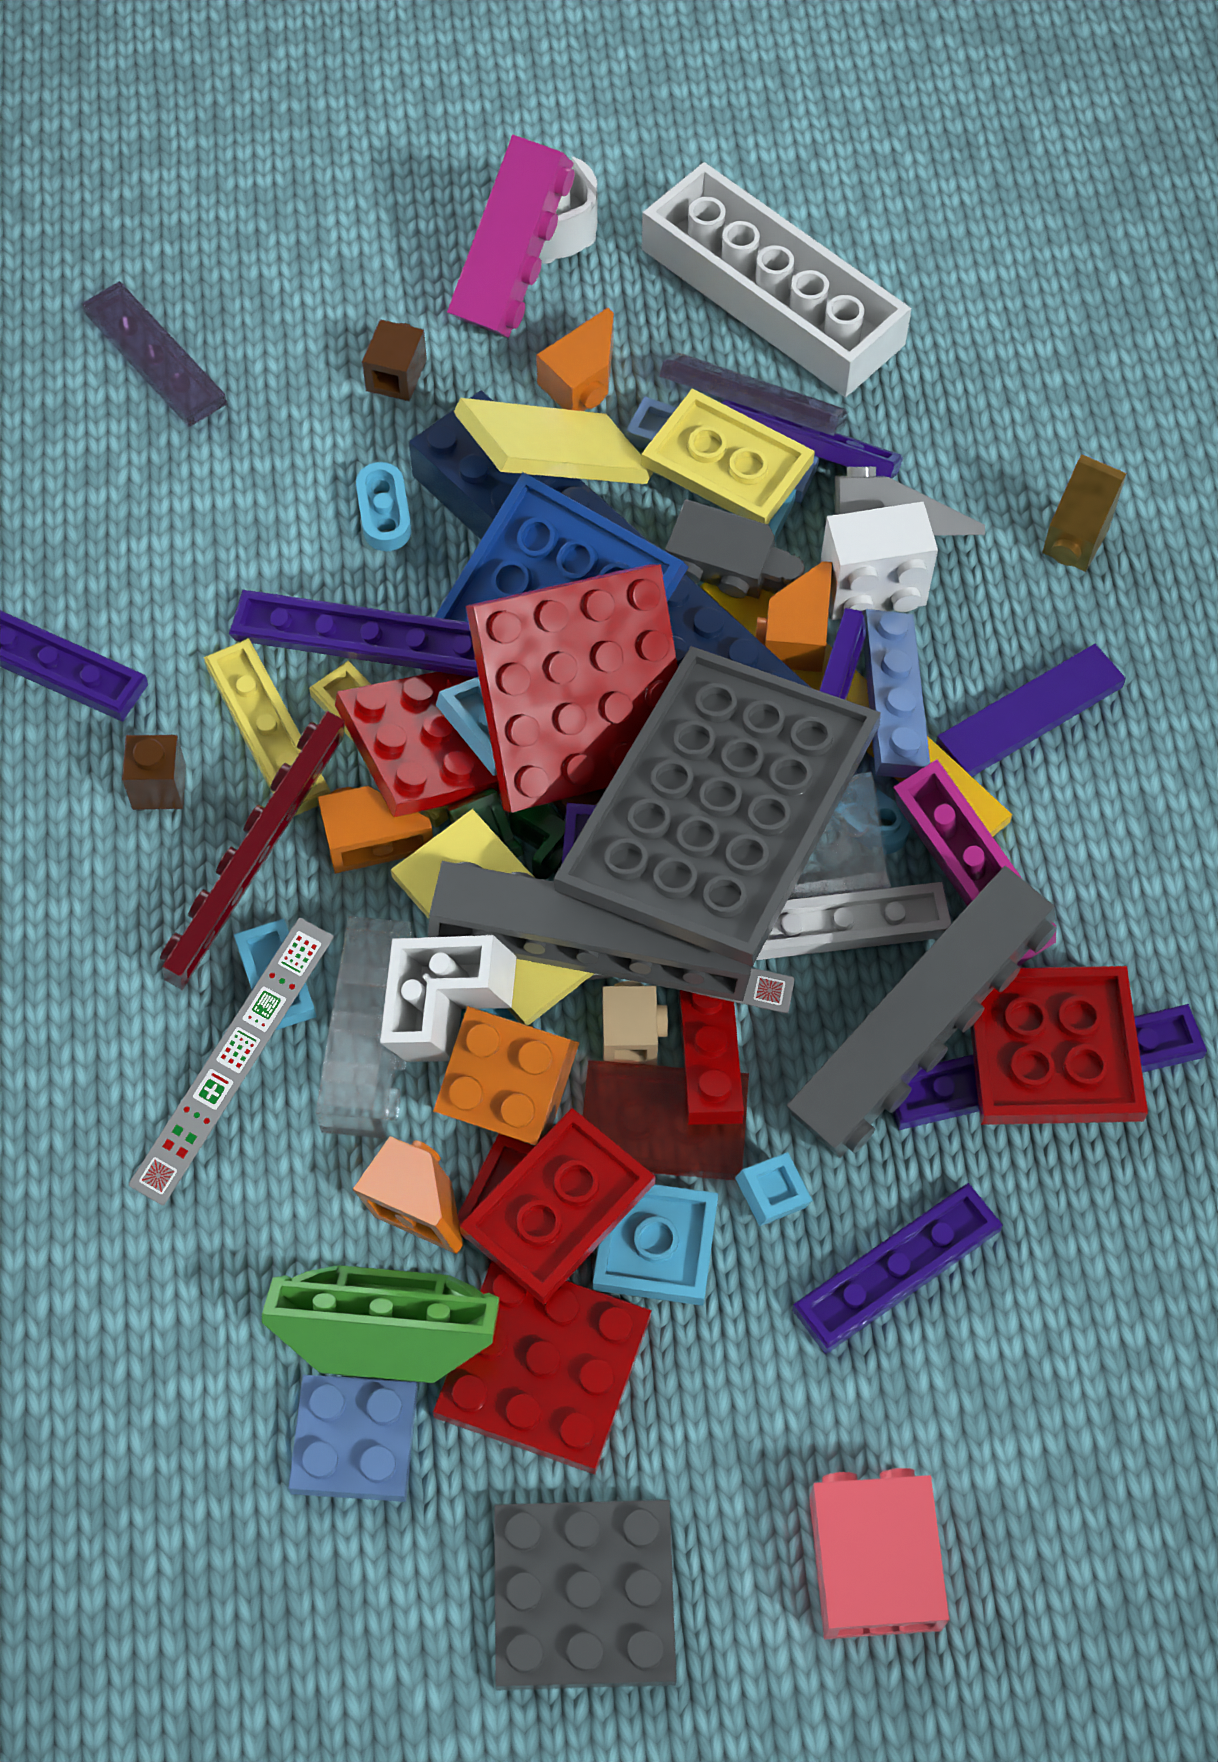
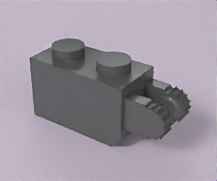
[665,499,805,599]

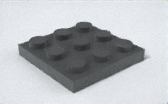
[494,1500,677,1690]

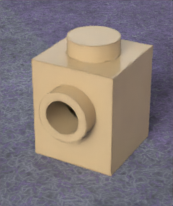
[602,981,668,1067]

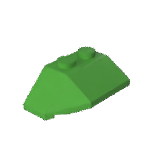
[262,1265,499,1383]

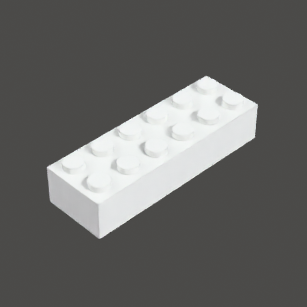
[642,162,912,398]

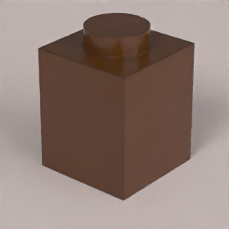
[362,319,427,402]
[122,735,186,810]

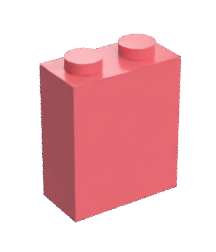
[809,1468,949,1639]

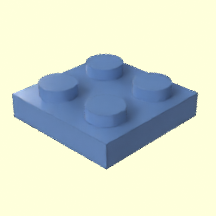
[288,1375,418,1502]

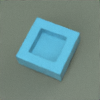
[735,1152,813,1227]

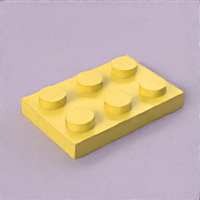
[641,388,815,525]

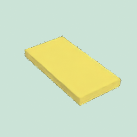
[454,398,653,484]
[391,809,594,1025]

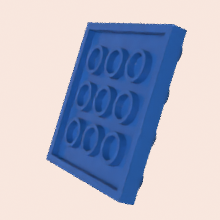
[435,472,689,622]

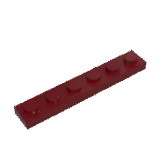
[160,711,345,990]

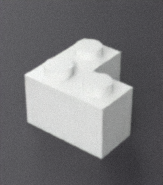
[380,935,517,1062]

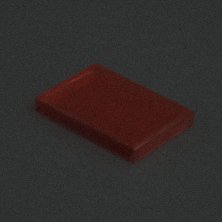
[583,1060,749,1181]

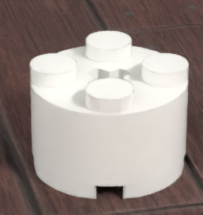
[539,156,597,264]

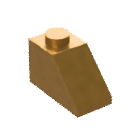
[1042,454,1127,572]

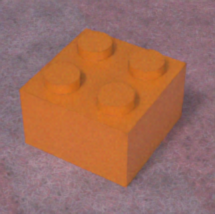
[433,1006,580,1145]

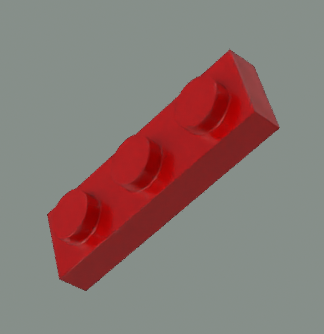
[679,990,744,1125]

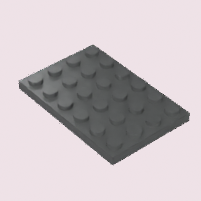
[554,646,881,967]

